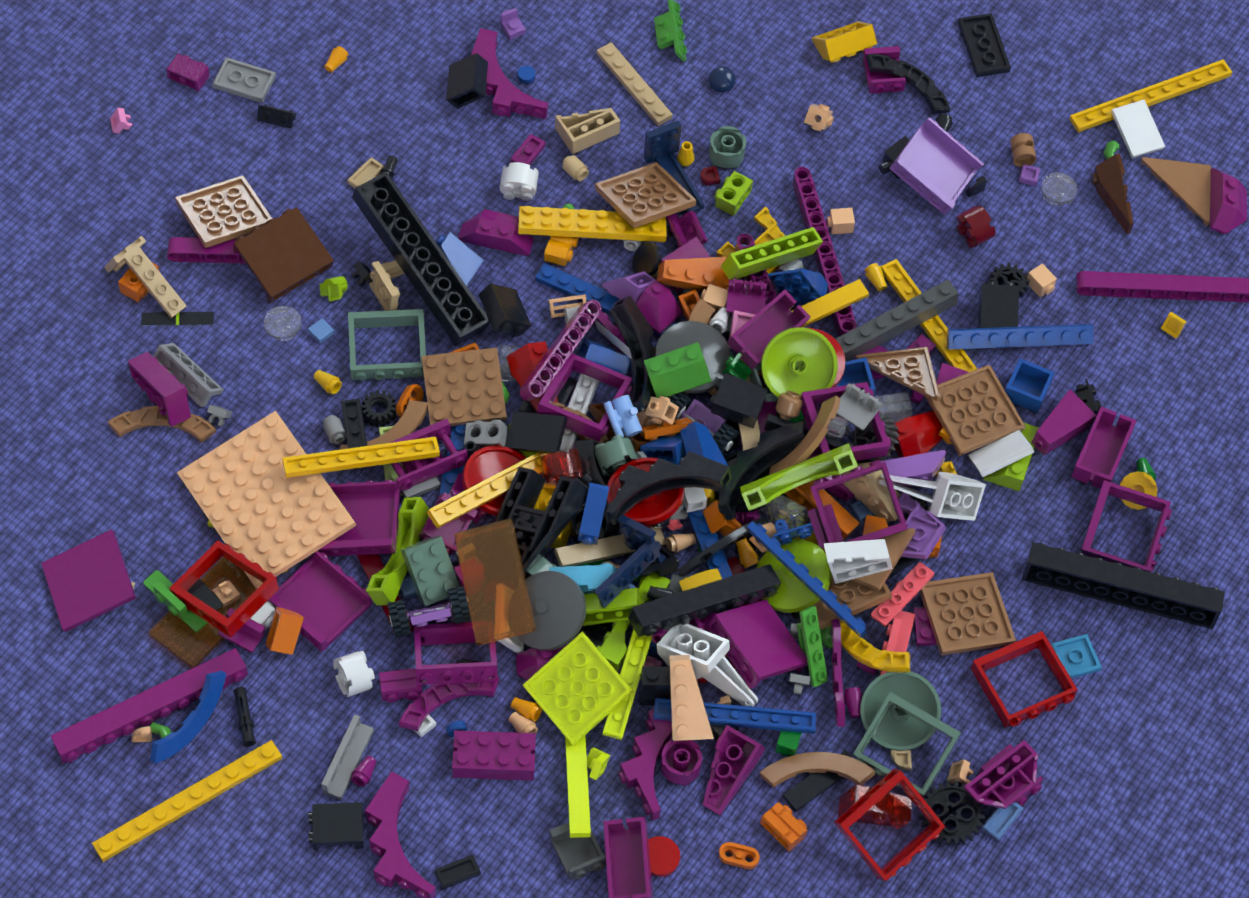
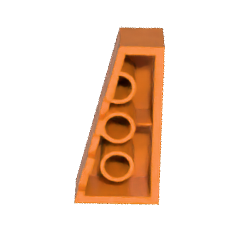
[657,257,729,292]

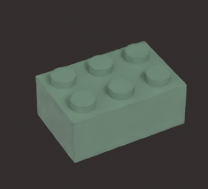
[400,535,460,606]

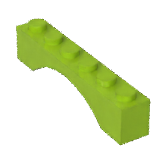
[740,443,858,511]
[366,497,429,605]
[597,572,671,672]

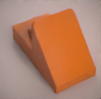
[703,500,742,537]

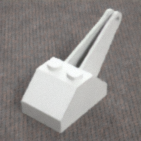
[879,472,986,521]
[657,624,758,707]

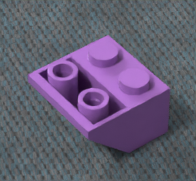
[602,272,657,304]

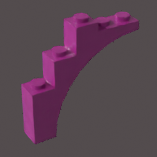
[471,28,548,119]
[618,710,672,821]
[365,771,436,898]

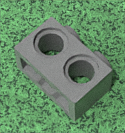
[464,420,509,449]

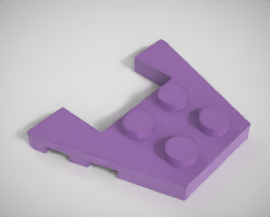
[898,492,946,559]

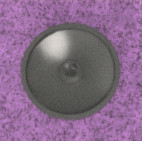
[655,321,731,393]
[509,571,586,651]

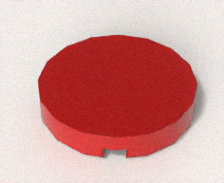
[648,836,680,877]

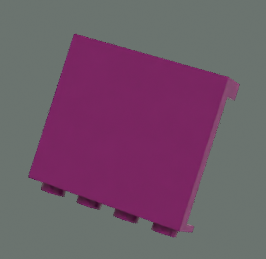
[317,480,400,557]
[268,551,372,652]
[707,599,808,689]

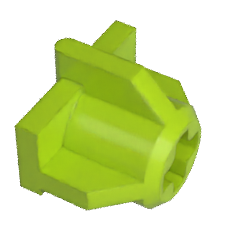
[319,276,348,301]

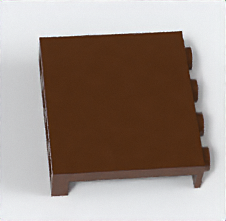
[233,207,334,303]

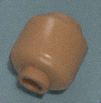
[775,390,803,420]

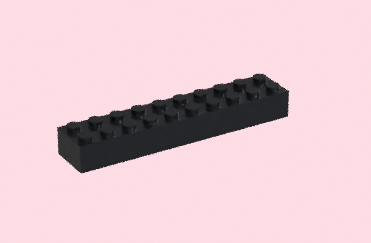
[352,172,490,346]
[1022,542,1225,629]

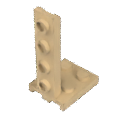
[104,236,187,318]
[369,260,405,311]

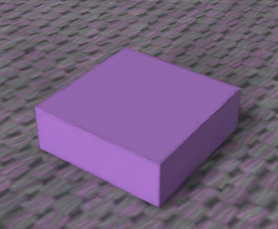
[1019,164,1041,186]

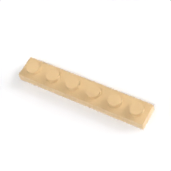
[597,42,673,126]

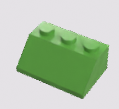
[644,342,712,398]

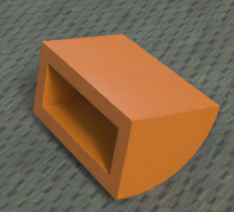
[265,607,304,655]

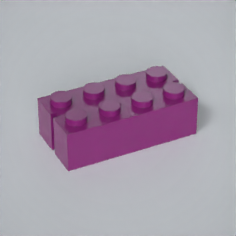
[727,289,811,370]
[1072,406,1137,489]
[452,730,536,781]
[603,817,653,898]

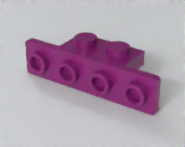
[666,210,708,248]

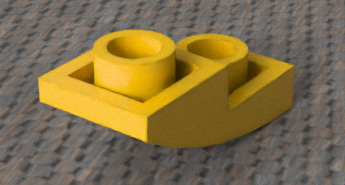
[679,569,722,591]

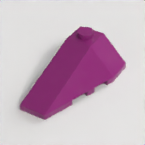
[703,725,765,816]

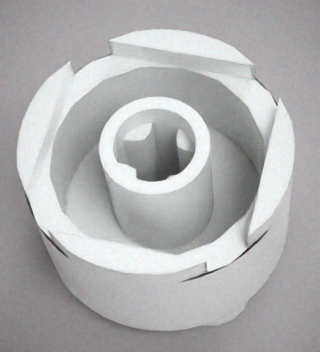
[500,162,539,201]
[333,651,375,697]

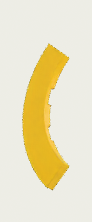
[840,621,910,673]

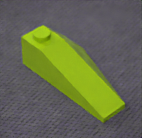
[983,422,1039,492]

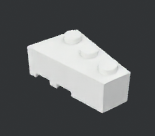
[824,539,893,584]

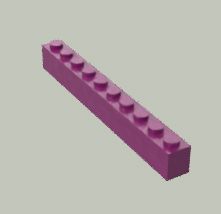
[51,648,248,764]

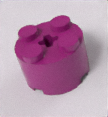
[660,740,702,786]

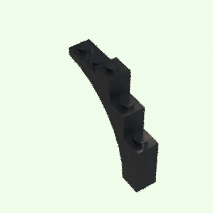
[609,295,656,412]
[718,421,808,521]
[574,440,670,536]
[606,451,732,525]

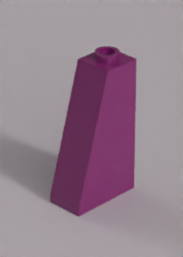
[1031,390,1097,455]

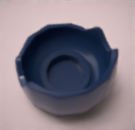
[709,66,736,92]

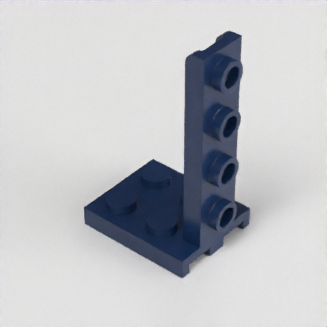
[644,121,704,213]
[595,514,666,608]

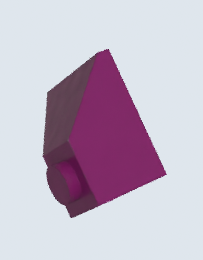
[636,280,682,335]

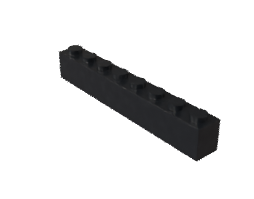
[628,564,781,637]

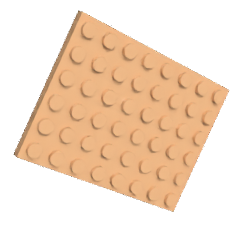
[177,411,356,589]

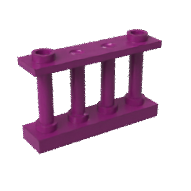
[390,419,468,492]

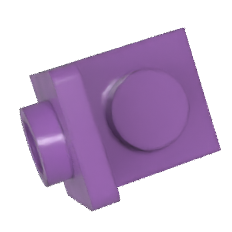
[500,8,526,39]

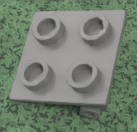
[837,383,883,431]

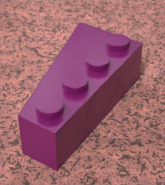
[128,352,191,427]

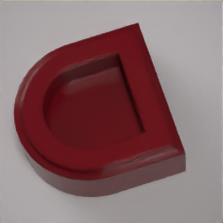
[700,166,721,186]

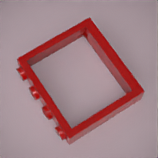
[169,541,279,638]
[971,631,1078,728]
[834,769,945,881]

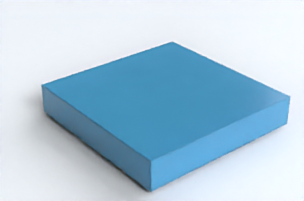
[1051,634,1102,679]

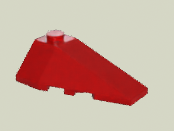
[506,341,558,412]
[894,411,943,458]

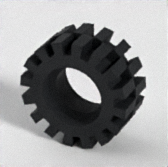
[362,390,396,427]

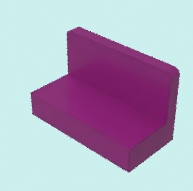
[807,504,843,548]
[219,608,265,653]

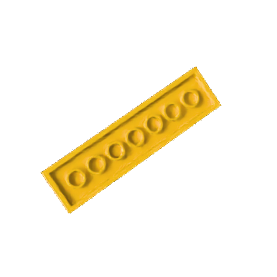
[518,206,667,242]

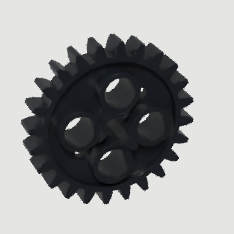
[919,781,985,847]

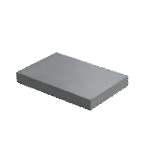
[212,57,276,103]

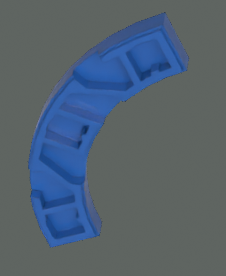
[150,670,226,763]

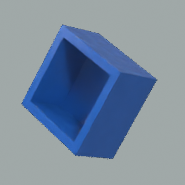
[836,358,876,398]
[1005,358,1055,413]

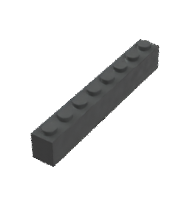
[836,280,958,362]

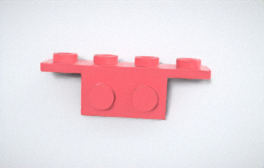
[871,562,934,627]
[880,611,915,675]

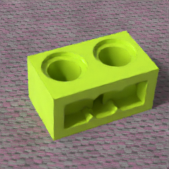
[714,171,753,216]

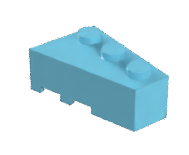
[549,563,617,594]

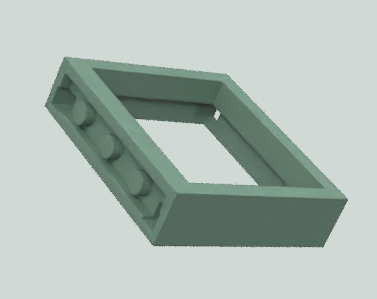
[348,309,426,381]
[853,692,961,798]

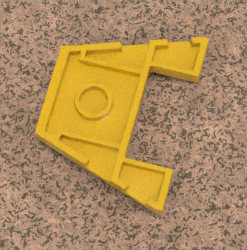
[716,206,785,274]

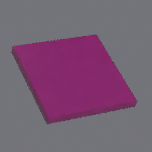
[41,529,136,632]

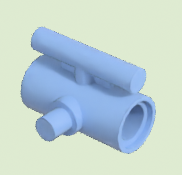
[604,395,643,438]

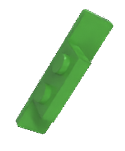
[654,0,687,62]
[143,570,208,633]
[797,606,828,687]

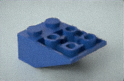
[767,269,828,307]

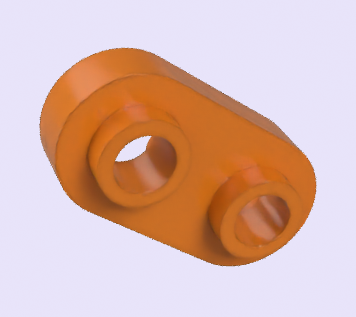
[396,384,424,418]
[719,842,760,869]

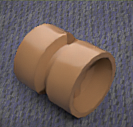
[1010,133,1037,167]

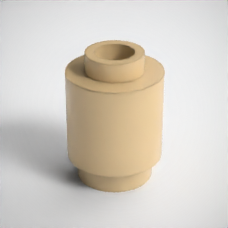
[562,155,589,182]

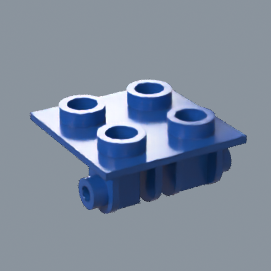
[773,519,814,545]

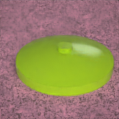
[761,327,838,398]
[756,539,832,613]

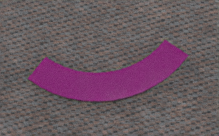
[831,619,845,727]
[399,676,499,731]

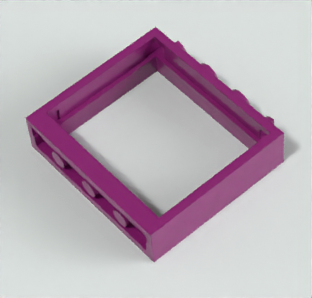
[537,353,633,442]
[800,382,891,461]
[811,460,908,543]
[1080,480,1172,572]
[414,621,498,685]

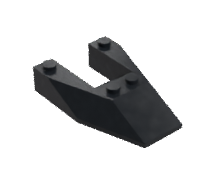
[485,467,588,585]

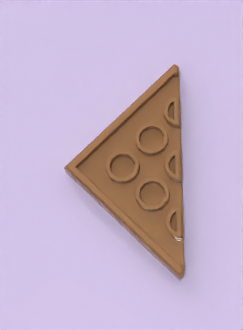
[1141,157,1211,226]
[856,347,940,401]
[852,528,916,591]

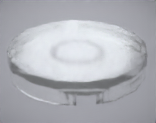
[1041,172,1077,206]
[264,306,302,341]

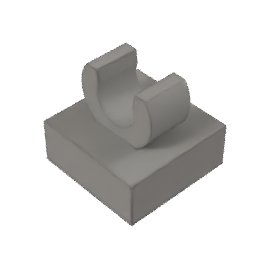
[207,405,233,426]
[789,673,810,695]

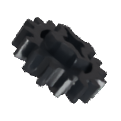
[989,263,1030,297]

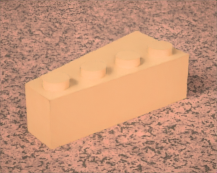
[669,655,714,741]

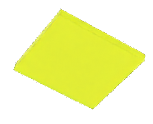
[523,632,634,745]

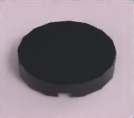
[632,242,661,276]

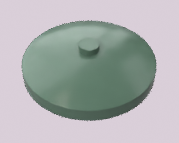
[860,671,941,750]

